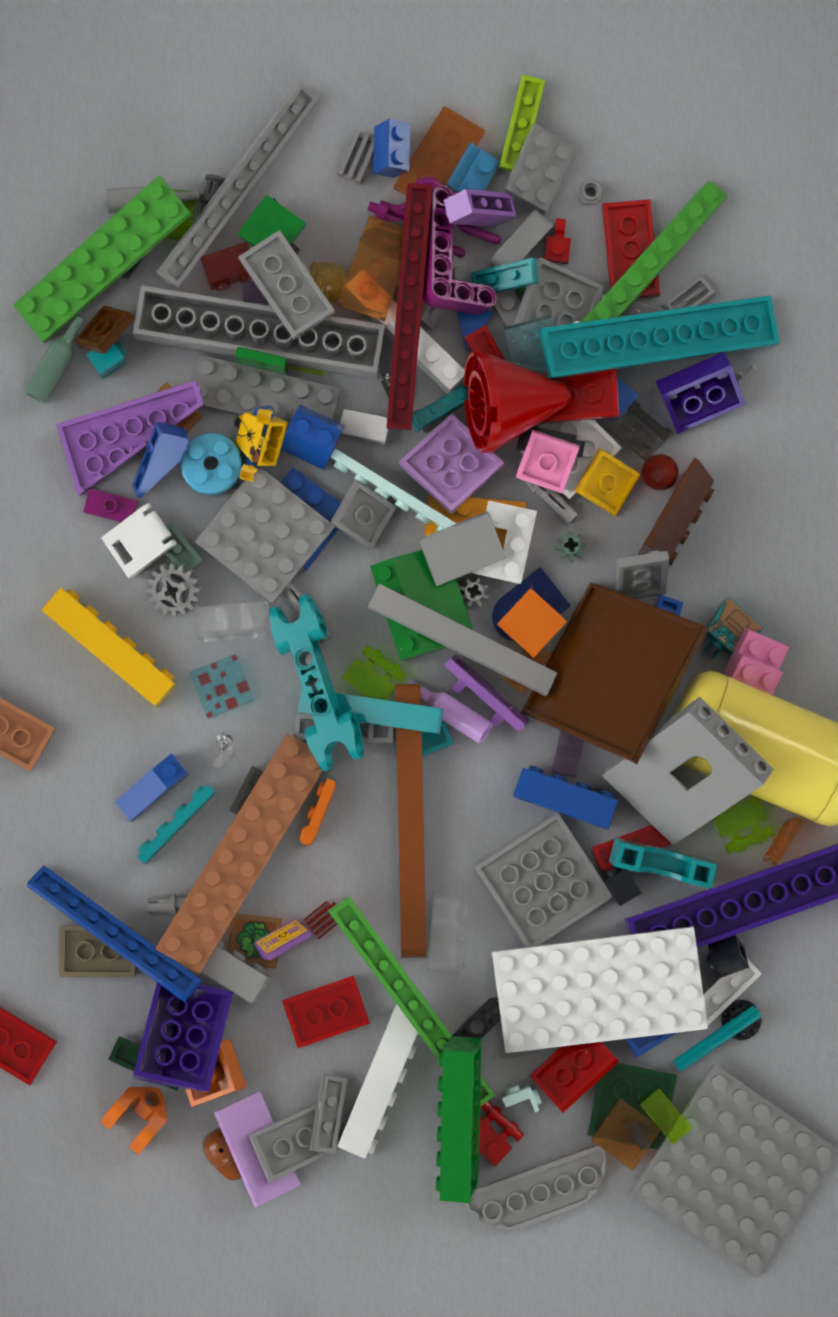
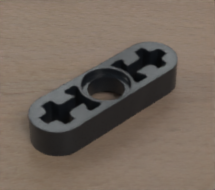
[452,997,501,1038]

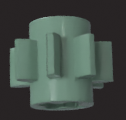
[555,531,586,563]

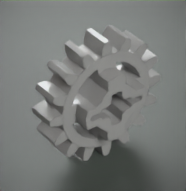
[146,562,202,617]

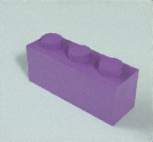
[444,189,517,227]

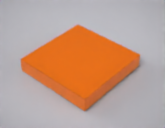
[497,588,567,658]

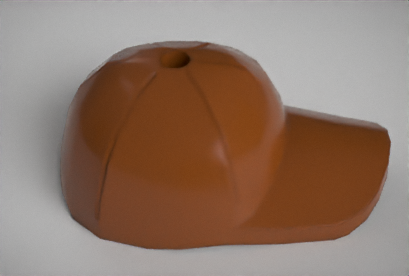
[203,1128,242,1180]

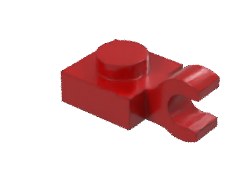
[544,218,571,264]

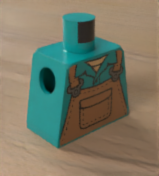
[703,597,764,659]

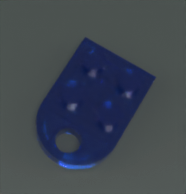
[492,567,571,642]

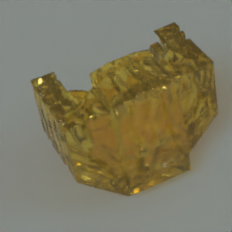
[309,262,346,304]

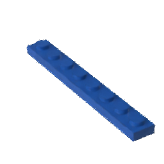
[27,865,201,1002]

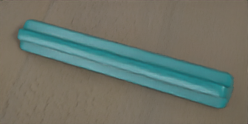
[674,1006,761,1071]

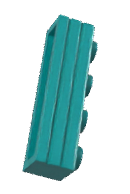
[412,386,468,432]

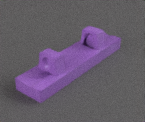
[444,654,530,732]

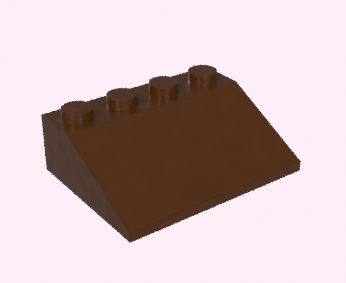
[637,457,715,566]

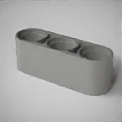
[490,210,554,267]

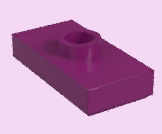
[83,489,138,523]

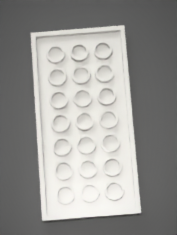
[492,926,708,1053]

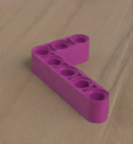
[423,185,497,315]

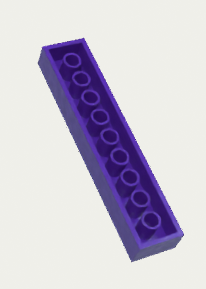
[624,843,838,948]

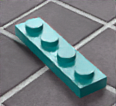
[137,785,216,864]

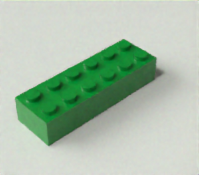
[436,1036,482,1203]

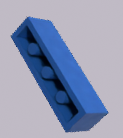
[513,765,618,830]

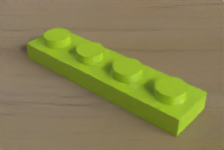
[499,74,545,172]

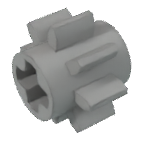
[460,578,489,609]

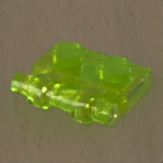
[342,645,407,700]
[712,797,774,854]

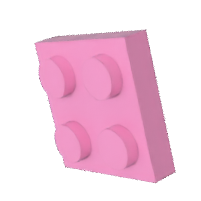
[516,429,579,494]

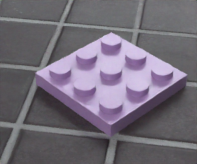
[399,414,504,514]

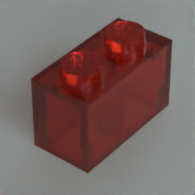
[201,242,252,291]

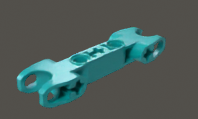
[269,594,364,772]

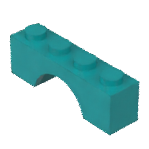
[609,837,717,889]

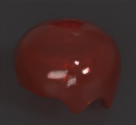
[641,454,679,491]

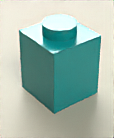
[86,342,127,379]

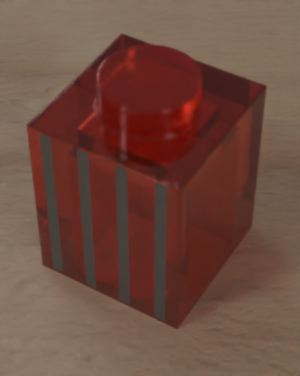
[303,901,338,939]

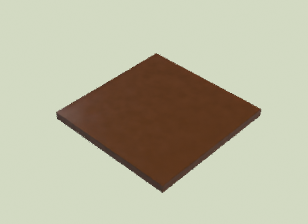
[521,582,708,764]

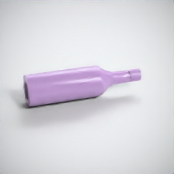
[408,680,493,744]

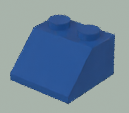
[281,404,345,470]

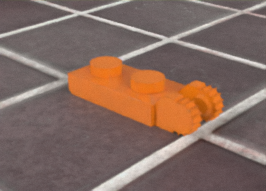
[300,778,337,845]

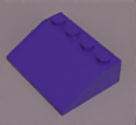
[133,982,233,1093]

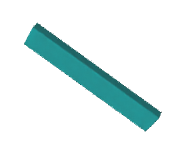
[298,688,443,734]

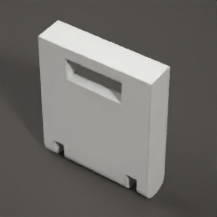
[101,503,177,578]

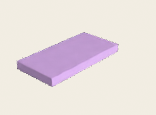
[214,1091,301,1207]

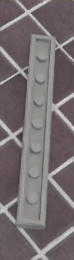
[367,584,557,696]

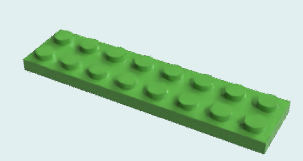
[13,175,192,343]

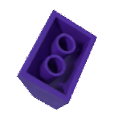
[655,352,746,434]

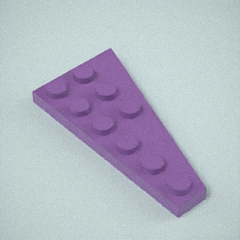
[56,380,205,495]

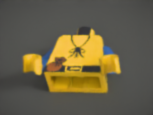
[234,405,288,482]

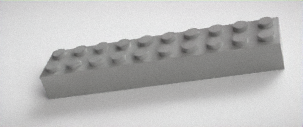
[133,285,385,379]

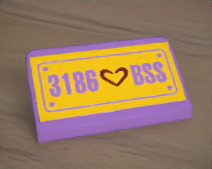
[254,919,312,960]

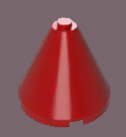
[464,352,571,454]

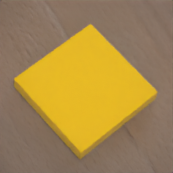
[574,448,641,516]

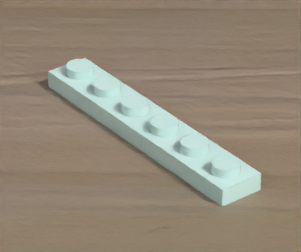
[330,448,456,531]

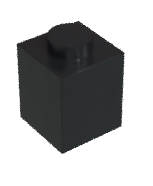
[601,865,642,906]
[707,935,749,978]

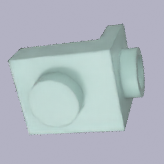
[501,1085,542,1112]

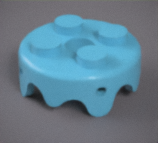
[180,433,243,496]

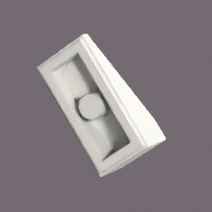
[340,409,389,445]

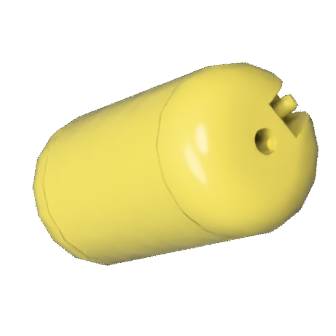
[671,670,838,826]

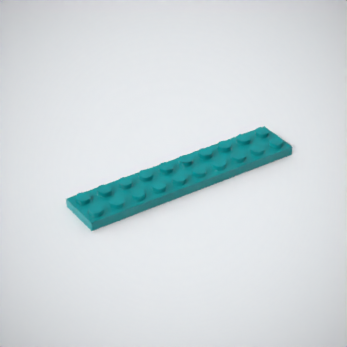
[539,295,780,379]

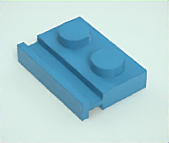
[446,143,500,193]

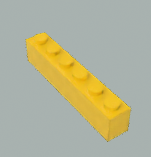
[41,587,177,708]

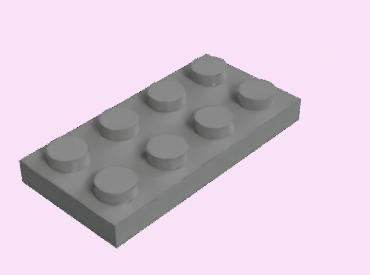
[238,230,335,340]

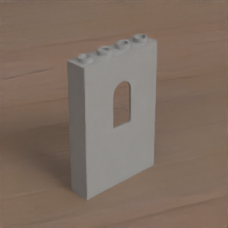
[602,697,774,845]

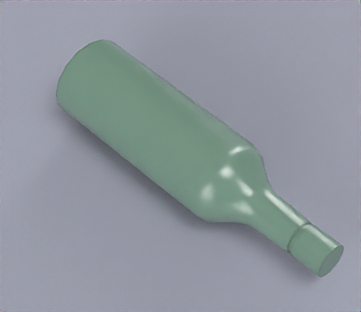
[24,316,85,404]

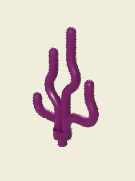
[367,177,501,261]

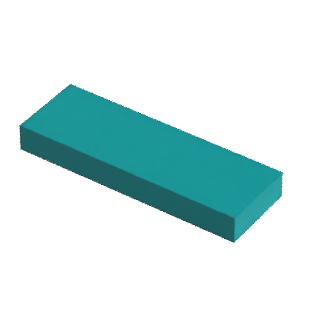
[470,258,539,293]

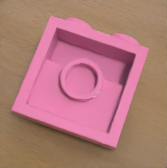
[724,628,789,695]

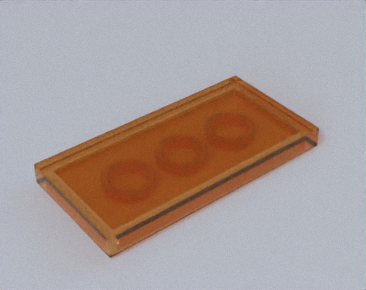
[393,106,485,202]
[338,215,404,321]

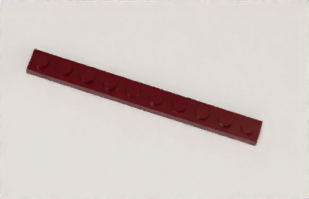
[386,183,432,431]

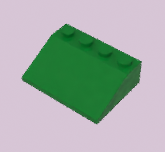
[370,550,474,661]

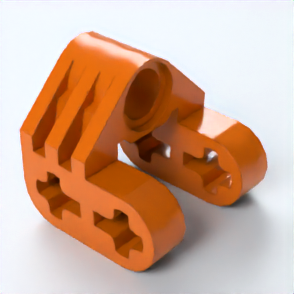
[100,1087,167,1155]

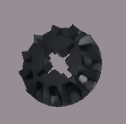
[721,1000,762,1040]

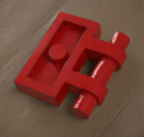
[479,1101,524,1167]

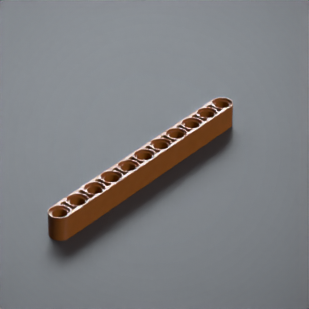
[395,684,426,958]

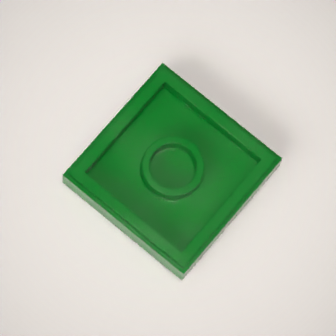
[237,194,306,247]
[235,347,288,375]

